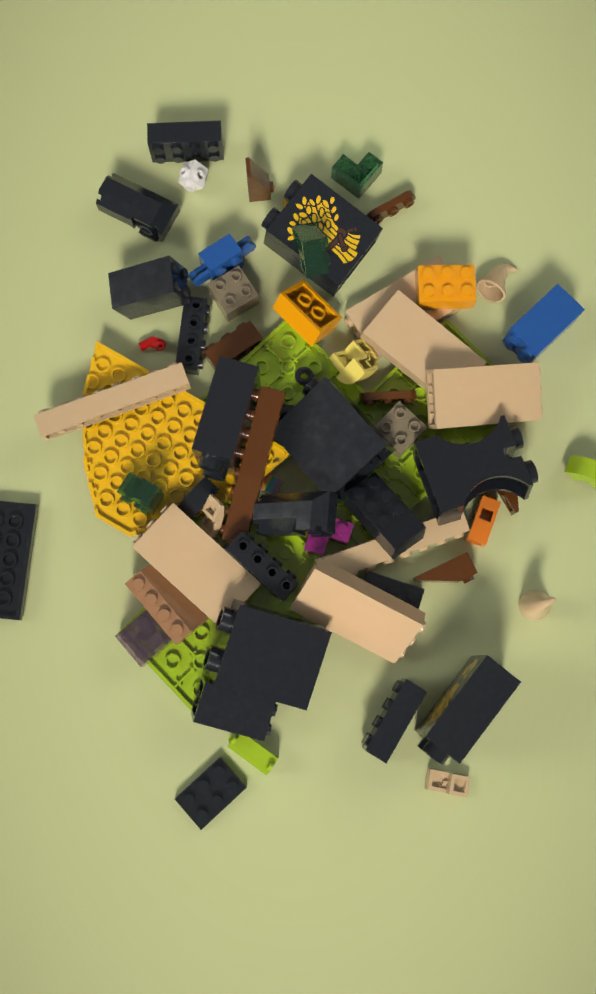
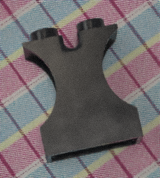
[413,415,538,526]

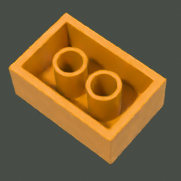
[415,264,477,310]
[272,279,343,347]

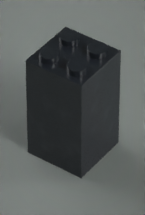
[108,256,191,320]
[191,675,278,741]

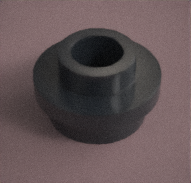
[295,367,314,386]

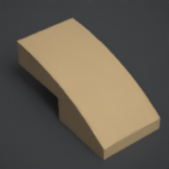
[200,494,224,538]
[424,768,471,797]

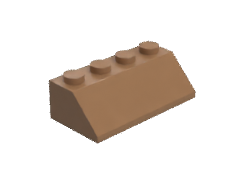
[125,564,208,645]

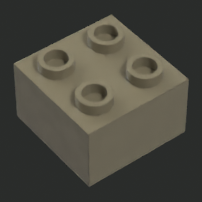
[207,266,259,322]
[375,401,427,459]

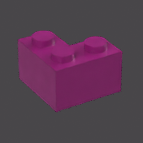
[304,518,354,557]

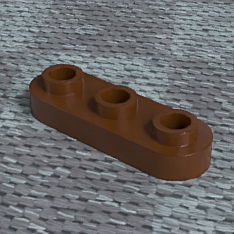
[366,190,416,224]
[359,391,417,405]

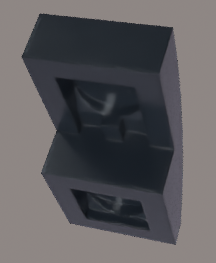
[177,477,220,520]

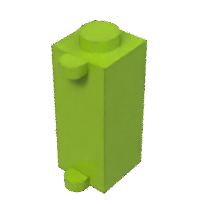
[227,733,279,776]

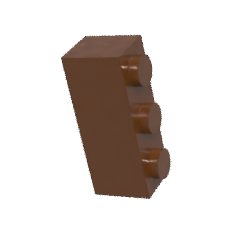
[204,320,263,370]

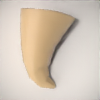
[477,263,517,303]
[518,590,556,621]

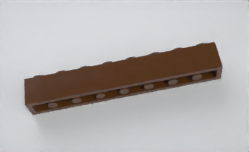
[220,386,286,541]

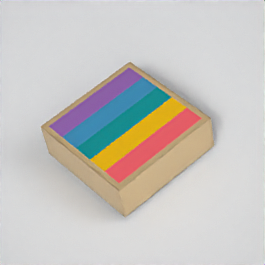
[260,473,283,495]

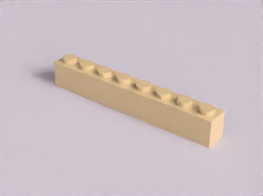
[34,362,191,441]
[315,512,470,576]

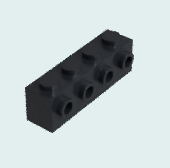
[176,296,211,375]
[222,530,299,602]

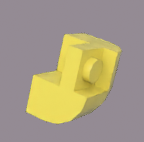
[329,339,379,384]

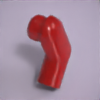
[138,336,166,351]

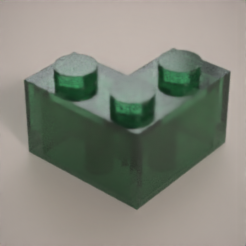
[331,152,383,199]
[292,222,331,278]
[117,472,165,515]

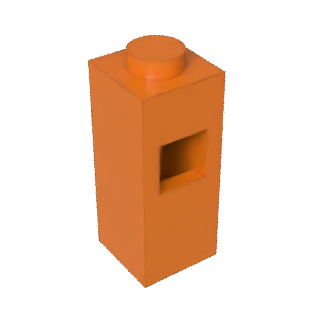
[464,494,501,547]

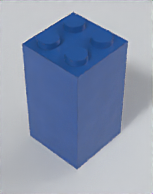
[502,284,585,363]

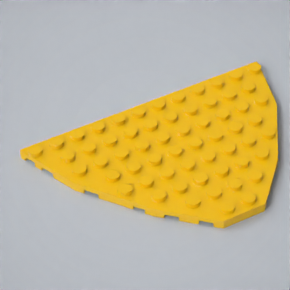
[82,341,290,537]

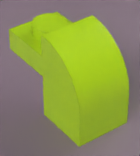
[564,455,596,489]

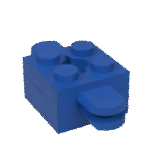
[189,233,256,287]

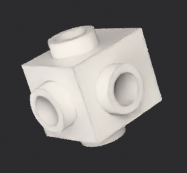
[178,160,208,192]

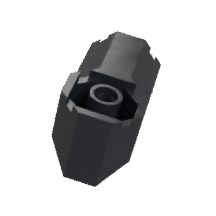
[96,173,180,242]
[253,491,338,538]

